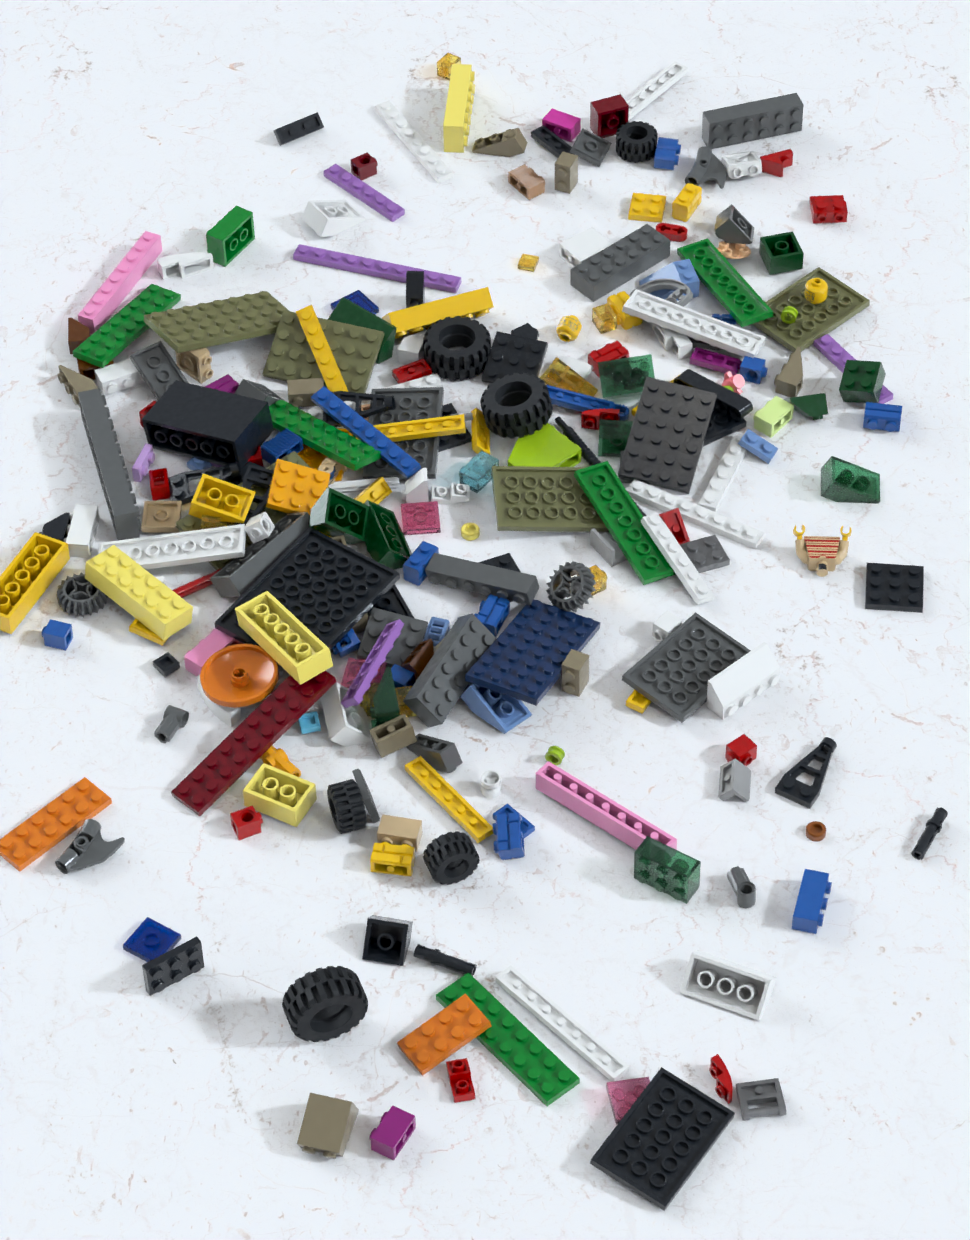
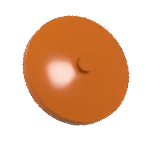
[200,644,279,708]

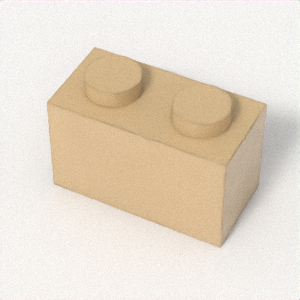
[377,814,423,852]

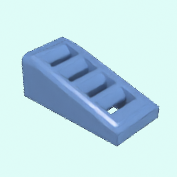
[423,617,450,646]

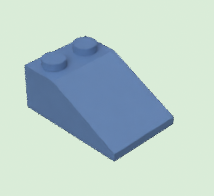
[639,259,700,301]
[460,684,532,734]

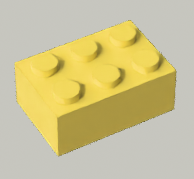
[243,763,317,827]

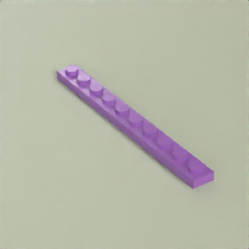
[293,244,462,293]

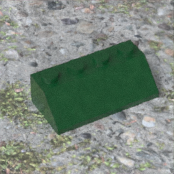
[328,297,397,364]
[364,500,412,570]

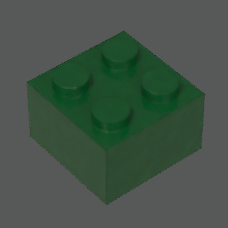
[759,231,804,275]
[839,360,886,403]

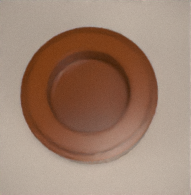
[806,821,826,842]

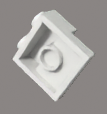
[721,151,762,179]

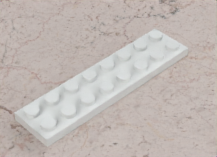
[622,289,766,358]
[98,524,246,570]

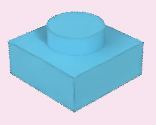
[298,711,321,734]

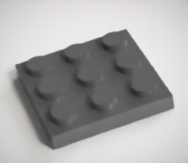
[356,607,428,668]

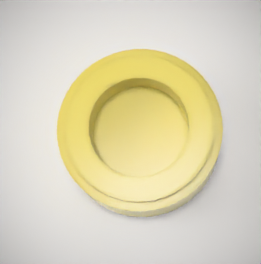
[461,523,480,541]

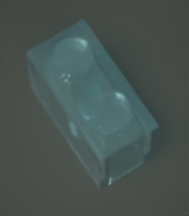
[459,451,499,493]

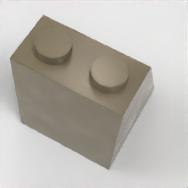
[297,1092,359,1159]

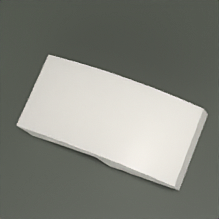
[552,356,593,381]
[430,483,470,504]

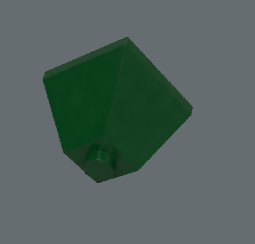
[783,393,828,420]

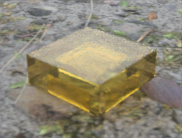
[518,254,539,272]

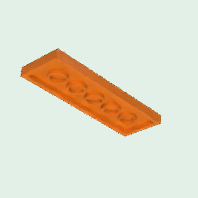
[0,777,112,872]

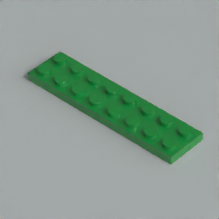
[677,238,773,327]
[73,284,181,368]
[269,400,381,471]
[574,461,676,585]
[436,973,580,1107]

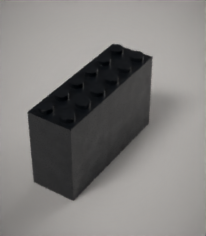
[142,380,274,469]

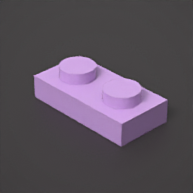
[132,443,155,483]

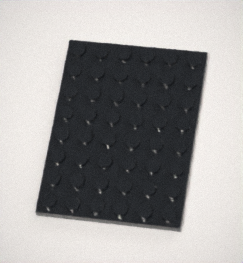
[214,527,400,650]

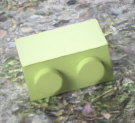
[753,396,794,437]

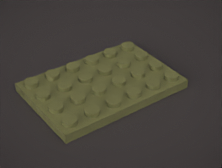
[752,267,870,353]
[262,310,385,393]
[491,466,608,532]

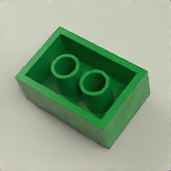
[206,205,255,267]

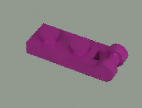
[689,347,742,376]

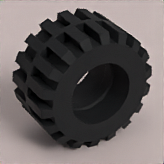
[616,121,658,163]
[327,779,367,834]
[423,831,480,885]

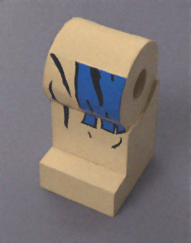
[318,457,349,485]

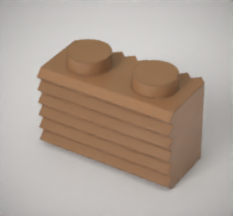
[508,164,545,200]

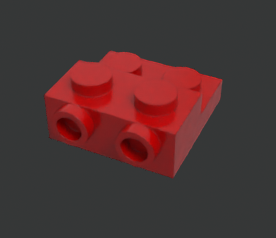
[809,195,848,224]

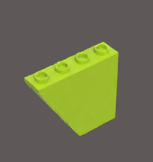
[508,423,581,467]

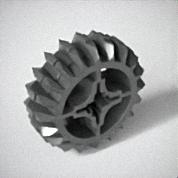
[546,561,596,612]
[56,572,108,618]

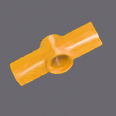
[260,745,301,777]

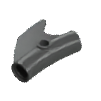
[685,146,726,189]
[55,819,125,874]

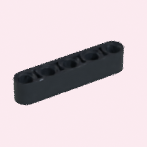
[673,369,753,421]

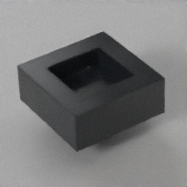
[153,652,180,677]

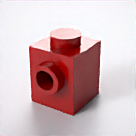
[725,734,757,766]

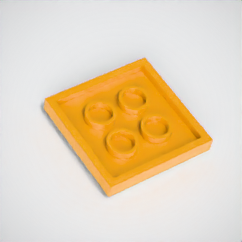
[266,459,330,515]

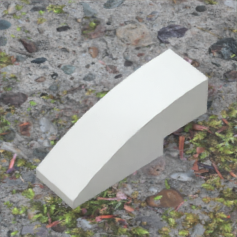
[157,253,214,280]
[652,323,692,360]
[197,674,241,727]

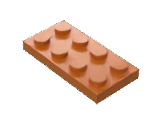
[397,993,491,1076]

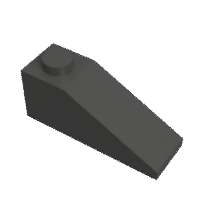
[406,734,463,774]

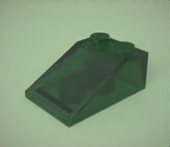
[821,456,880,504]
[370,667,400,729]

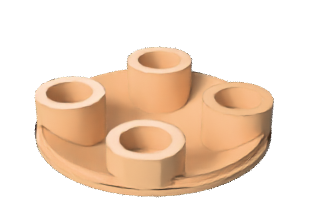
[717,241,751,259]

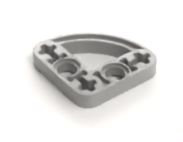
[629,279,693,307]

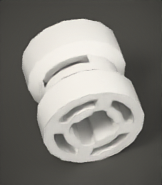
[481,770,501,798]

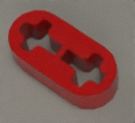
[656,223,687,242]

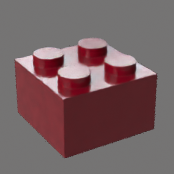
[590,94,629,138]

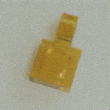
[200,515,234,530]

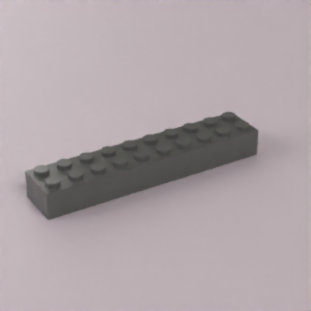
[78,388,142,540]

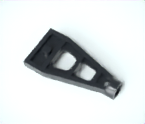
[323,391,396,427]
[168,462,242,505]
[236,464,274,525]
[775,737,837,809]

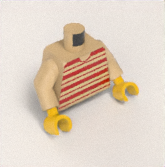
[793,525,852,577]

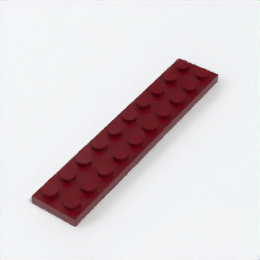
[171,671,337,816]

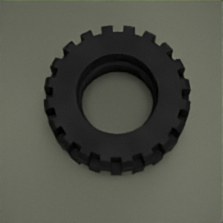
[423,316,491,381]
[480,373,553,439]
[282,966,368,1042]

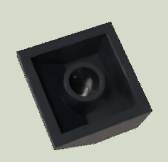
[362,915,413,966]

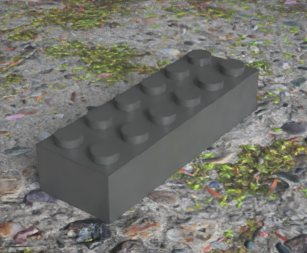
[702,93,804,149]
[570,224,671,302]
[210,512,318,598]
[403,613,496,728]

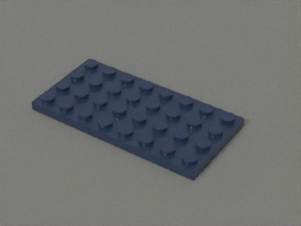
[465,600,601,706]

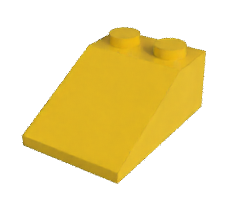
[188,474,256,523]

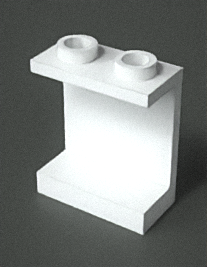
[559,227,612,268]

